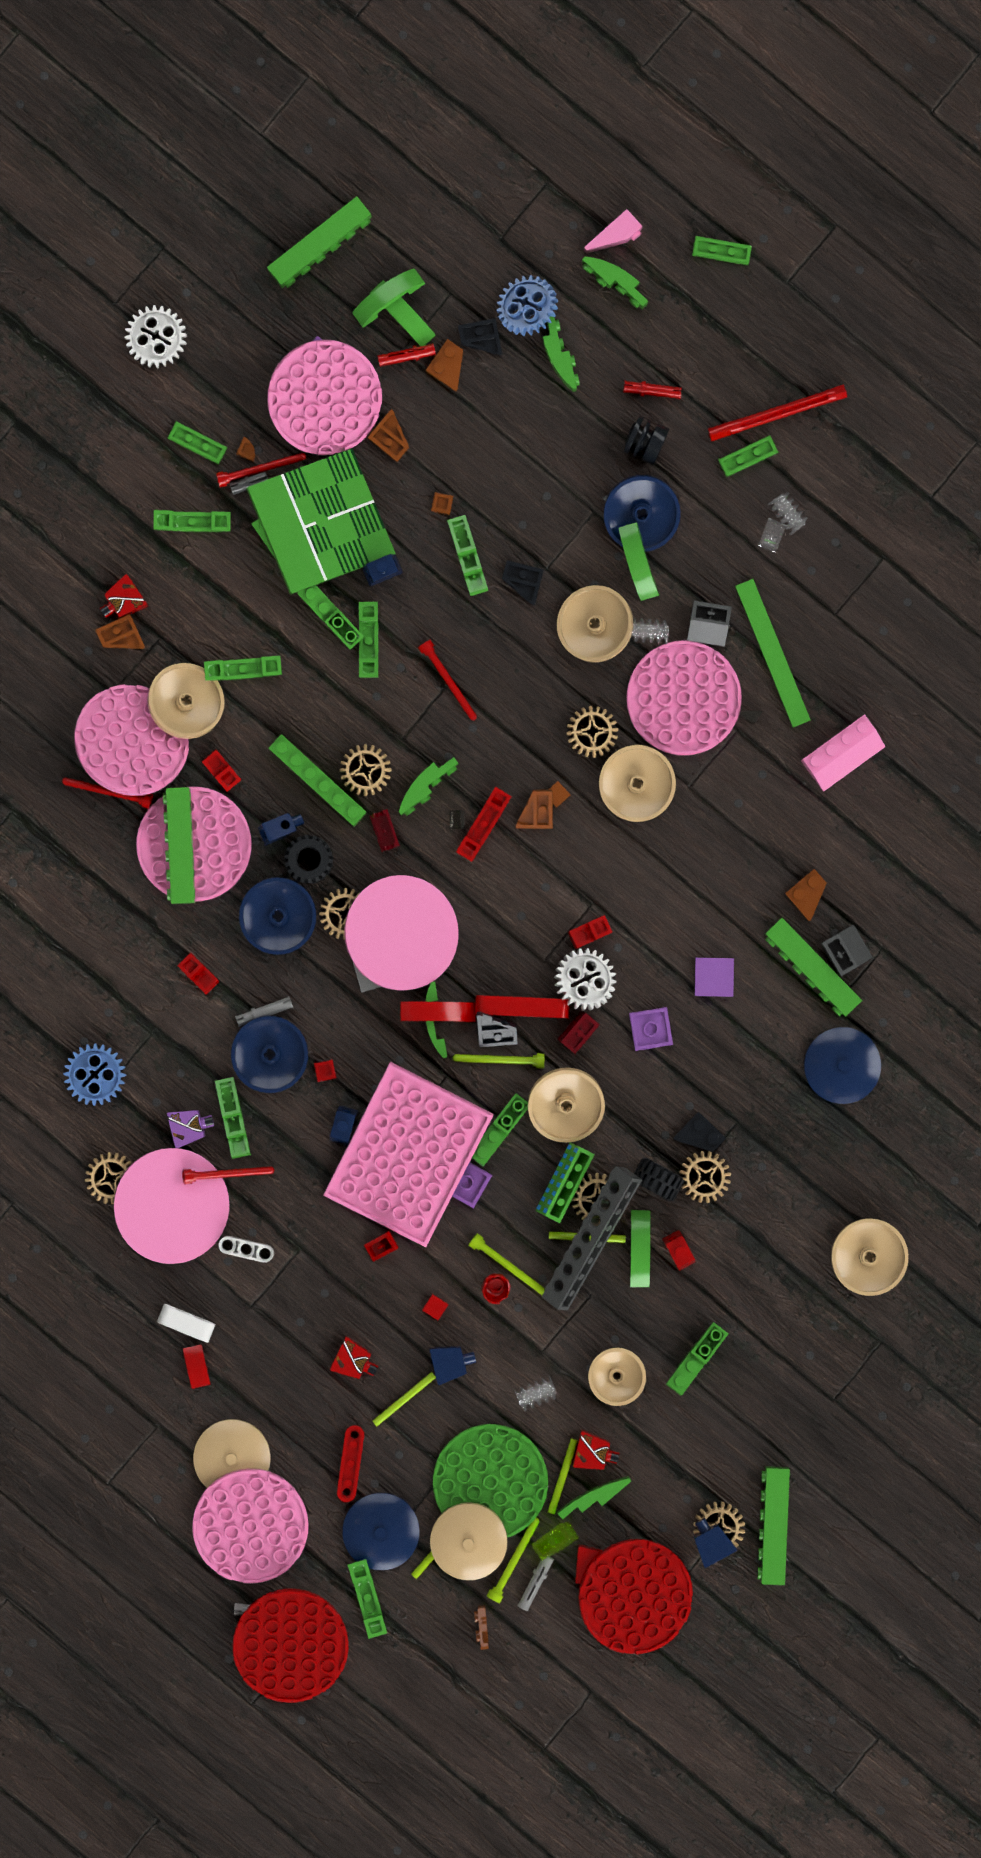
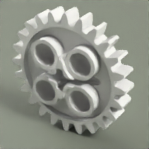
[125,305,187,368]
[554,948,617,1011]

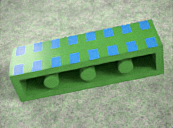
[535,1142,595,1223]

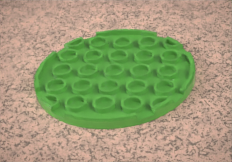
[433,1424,548,1538]

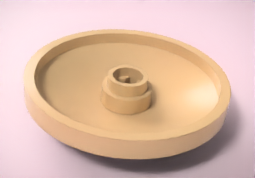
[557,585,633,662]
[147,663,224,739]
[599,745,676,822]
[528,1068,605,1143]
[831,1218,908,1296]
[193,1419,271,1487]
[430,1502,507,1580]

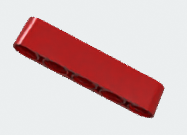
[475,995,569,1018]

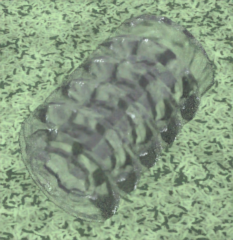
[768,492,808,535]
[629,618,669,644]
[514,1376,557,1411]

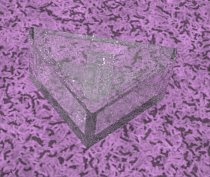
[758,518,786,552]

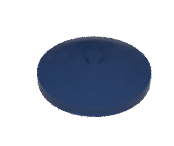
[603,475,680,552]
[239,878,316,955]
[231,1016,308,1093]
[804,1027,881,1104]
[343,1492,420,1570]

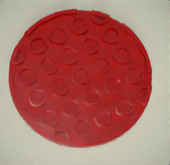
[578,1539,693,1654]
[233,1589,349,1703]

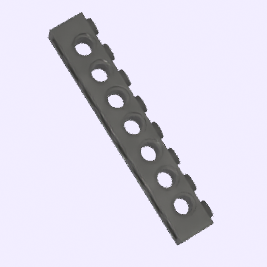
[542,1166,642,1310]

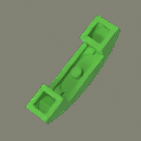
[352,269,425,328]
[369,280,436,346]
[153,510,231,532]
[619,522,659,601]
[359,602,378,678]
[204,656,282,681]
[425,982,447,1058]
[630,1210,650,1287]
[348,1559,387,1639]

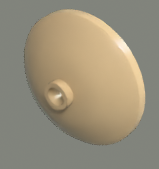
[588,1348,646,1406]

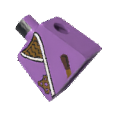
[167,1110,214,1148]

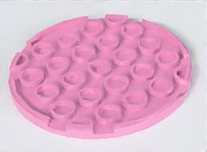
[267,340,382,455]
[627,640,742,756]
[74,684,189,796]
[136,787,252,902]
[344,875,458,991]
[114,1148,229,1264]
[193,1468,308,1583]

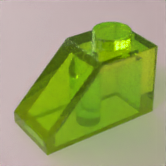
[531,1522,579,1561]

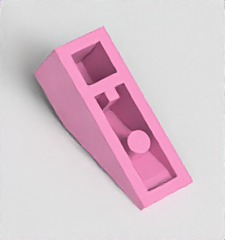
[584,209,642,254]

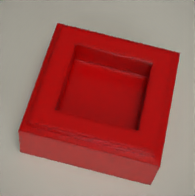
[314,1060,337,1082]
[422,1294,449,1320]

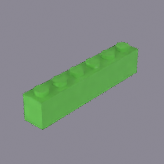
[267,196,372,288]
[269,734,367,827]
[163,787,196,904]
[765,918,862,1017]
[757,1466,790,1585]

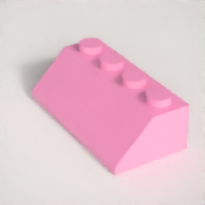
[801,714,885,792]

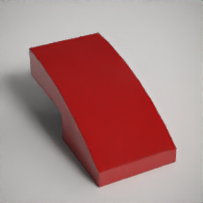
[202,749,241,792]
[568,915,613,949]
[177,952,220,995]
[183,1344,211,1389]

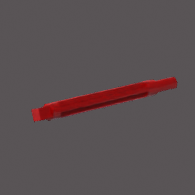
[708,384,847,442]

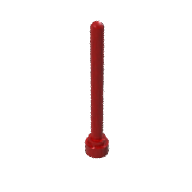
[216,453,306,488]
[418,639,477,720]
[62,778,153,809]
[182,1166,275,1185]

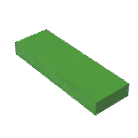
[692,236,752,266]
[168,421,227,465]
[718,435,778,478]

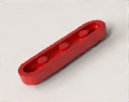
[337,1425,364,1502]

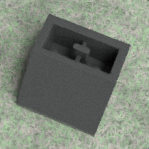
[687,601,732,647]
[820,924,873,977]

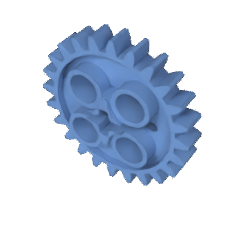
[497,275,558,336]
[63,1043,127,1106]

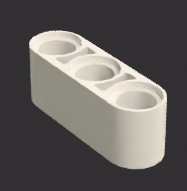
[219,1236,274,1262]
[157,1304,216,1342]

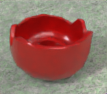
[481,1273,511,1304]

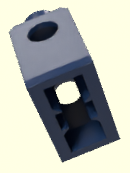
[362,554,403,587]
[258,813,304,846]
[330,1105,358,1145]
[430,1346,476,1385]
[694,1518,737,1568]

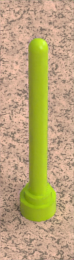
[452,1053,545,1069]
[468,1233,545,1295]
[486,1517,539,1603]

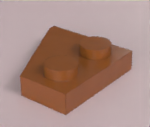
[426,339,463,392]
[368,409,409,462]
[95,614,146,649]
[516,790,553,829]
[785,869,827,922]
[474,1605,489,1650]

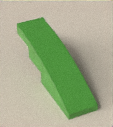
[447,515,488,596]
[215,1077,251,1159]
[557,1476,631,1519]

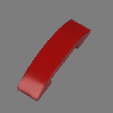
[456,787,512,862]
[400,1002,476,1022]

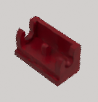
[370,809,400,852]
[557,1010,600,1054]

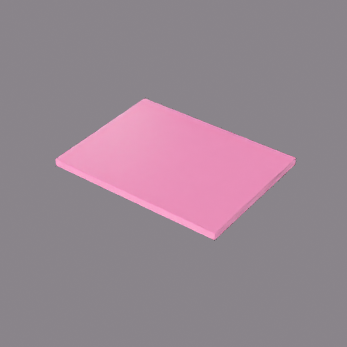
[323,1062,494,1247]

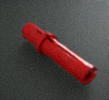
[378,343,436,367]
[623,380,682,399]

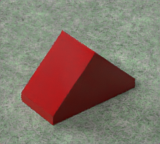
[364,1230,399,1262]

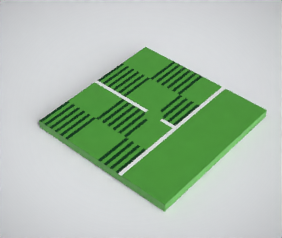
[246,449,396,595]

